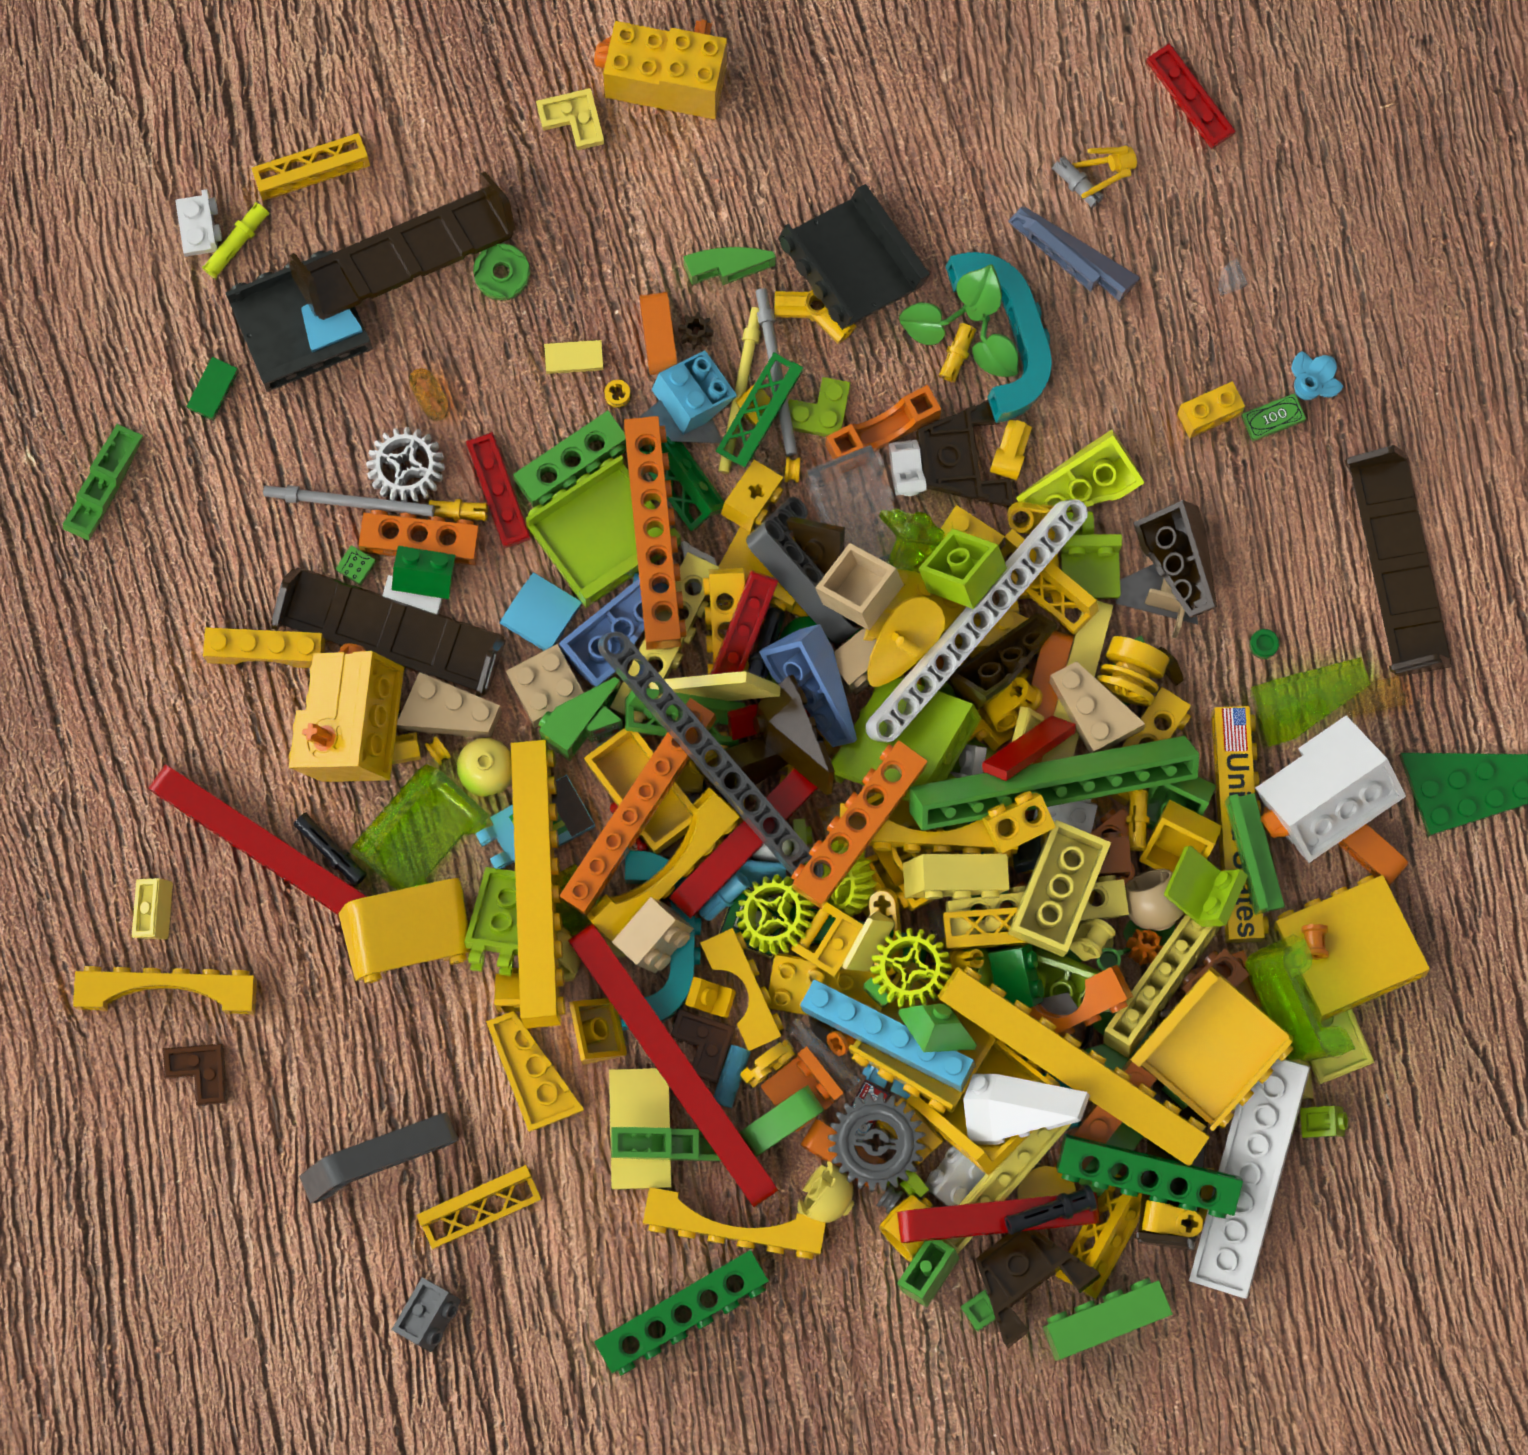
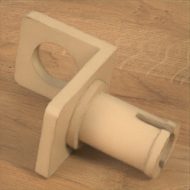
[1145,578,1185,638]

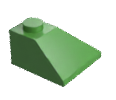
[898,1004,977,1052]

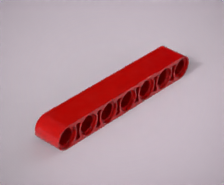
[669,768,818,919]
[897,1192,1101,1243]

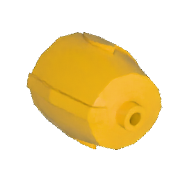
[879,1195,933,1263]

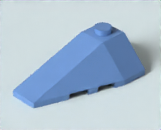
[559,579,666,687]
[759,624,857,747]

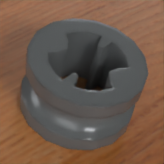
[876,1184,903,1214]

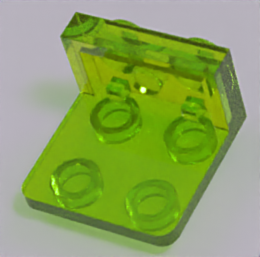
[879,508,946,572]

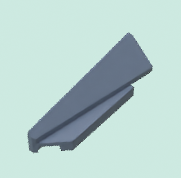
[1008,206,1139,302]

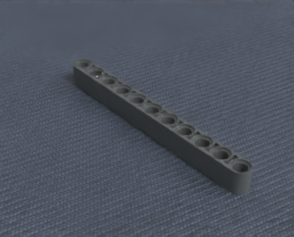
[598,632,824,878]

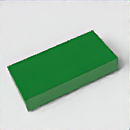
[186,357,239,421]

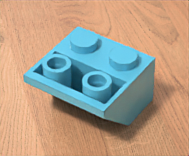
[652,350,737,435]

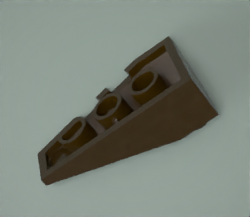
[1133,500,1217,618]
[950,613,1057,710]
[753,675,835,795]
[695,731,824,803]

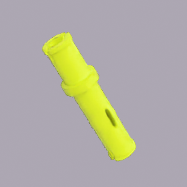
[202,202,270,279]

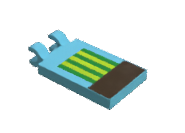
[476,775,595,869]

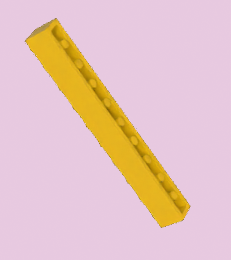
[511,740,566,1029]
[938,966,1209,1167]

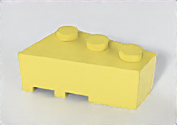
[903,854,1009,899]

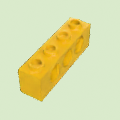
[703,568,749,675]
[1109,687,1191,806]

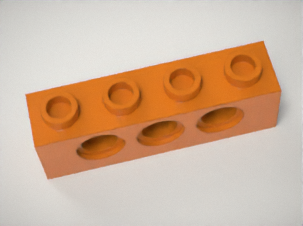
[359,510,480,566]

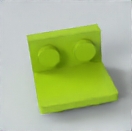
[1061,534,1122,599]
[1164,846,1248,927]

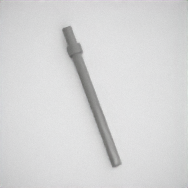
[755,288,797,456]
[263,485,435,517]

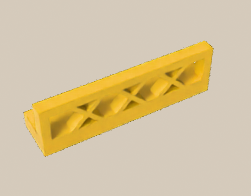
[251,133,370,201]
[1000,529,1099,635]
[943,907,1033,951]
[416,1165,542,1250]
[1055,1174,1142,1299]

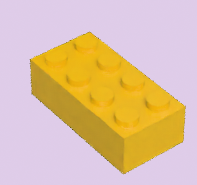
[584,728,693,855]

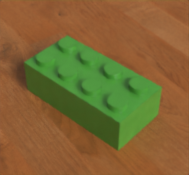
[1042,1278,1173,1361]

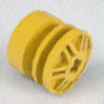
[1096,636,1170,707]

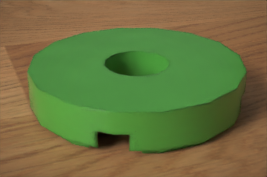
[473,243,530,301]

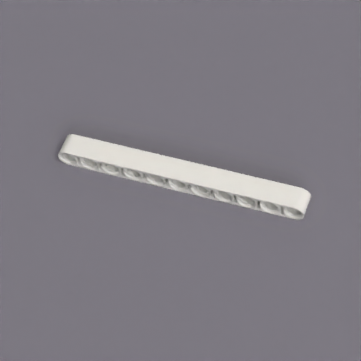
[866,499,1088,742]

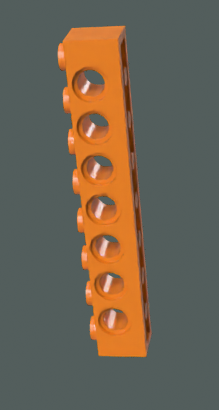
[624,416,686,650]
[559,698,716,916]

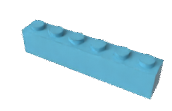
[800,979,975,1092]

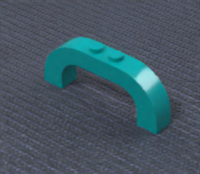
[945,252,1052,423]
[621,850,701,1030]

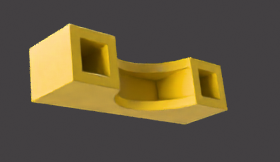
[203,627,325,668]
[700,928,784,1051]

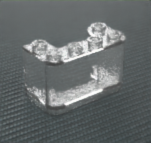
[806,445,918,565]

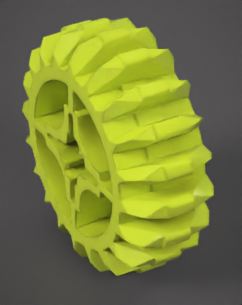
[805,840,877,917]
[736,875,816,955]
[870,928,952,1008]

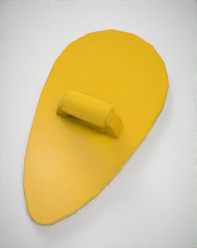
[867,596,945,687]

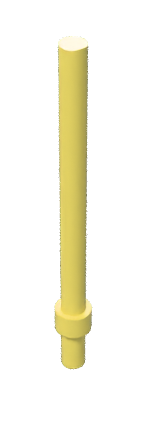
[718,307,761,474]

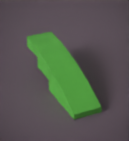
[63,424,143,541]
[611,1127,721,1161]

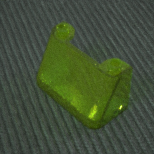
[350,764,490,891]
[1245,934,1355,1062]

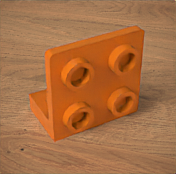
[761,1046,844,1132]

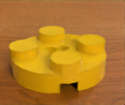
[740,1039,795,1088]

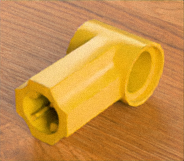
[990,420,1032,481]

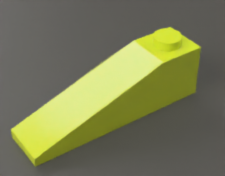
[1016,429,1145,517]

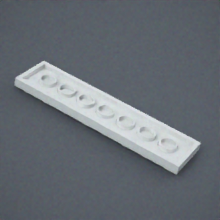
[1189,1059,1311,1299]

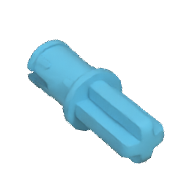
[699,872,750,921]

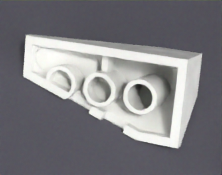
[963,1074,1090,1145]

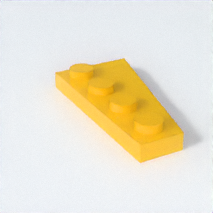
[486,1011,585,1133]

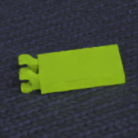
[464,867,518,976]

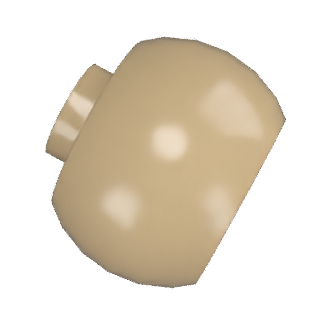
[1125,869,1184,931]

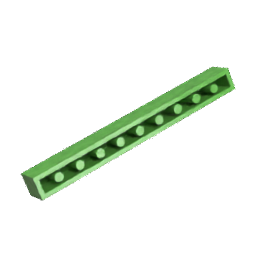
[909,736,1199,831]

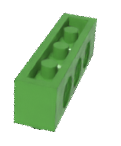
[513,410,627,508]

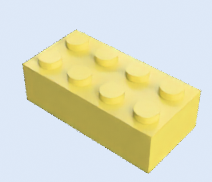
[1008,820,1111,957]

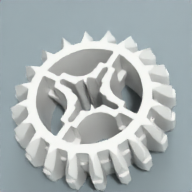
[366,426,445,503]

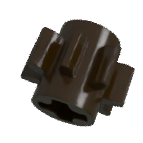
[678,312,714,350]

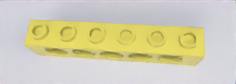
[610,552,719,724]
[945,875,1129,936]
[1104,914,1221,1059]

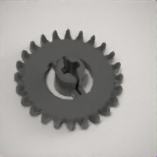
[828,1092,926,1191]

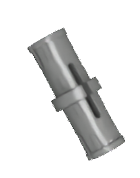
[1052,156,1104,208]

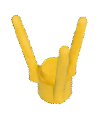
[1072,145,1137,198]

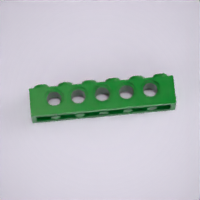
[1056,1134,1243,1219]
[594,1250,769,1376]

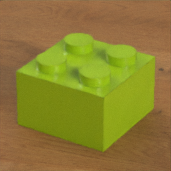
[918,528,1007,609]

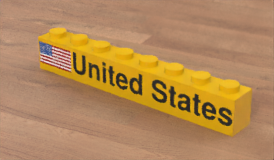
[1211,706,1269,943]

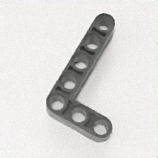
[746,497,862,644]
[299,1112,459,1204]

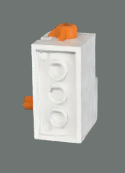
[1256,715,1406,863]

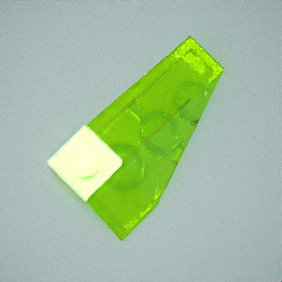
[1250,657,1370,748]

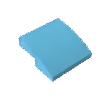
[500,572,582,651]

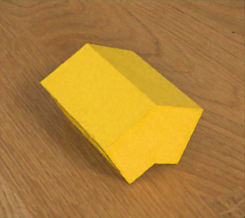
[392,732,422,765]

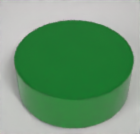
[1249,629,1279,659]

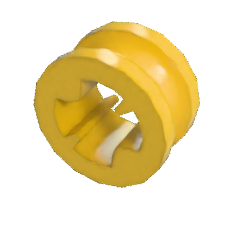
[604,379,631,408]
[785,456,801,483]
[424,736,451,766]

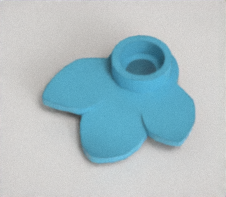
[1291,351,1343,400]

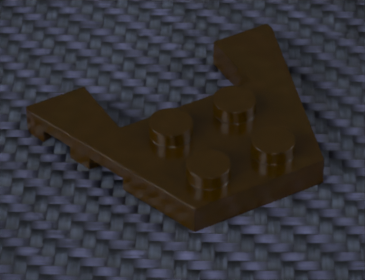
[916,399,1014,507]
[976,1230,1101,1348]

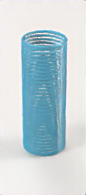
[713,1045,751,1108]

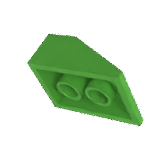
[538,677,621,761]

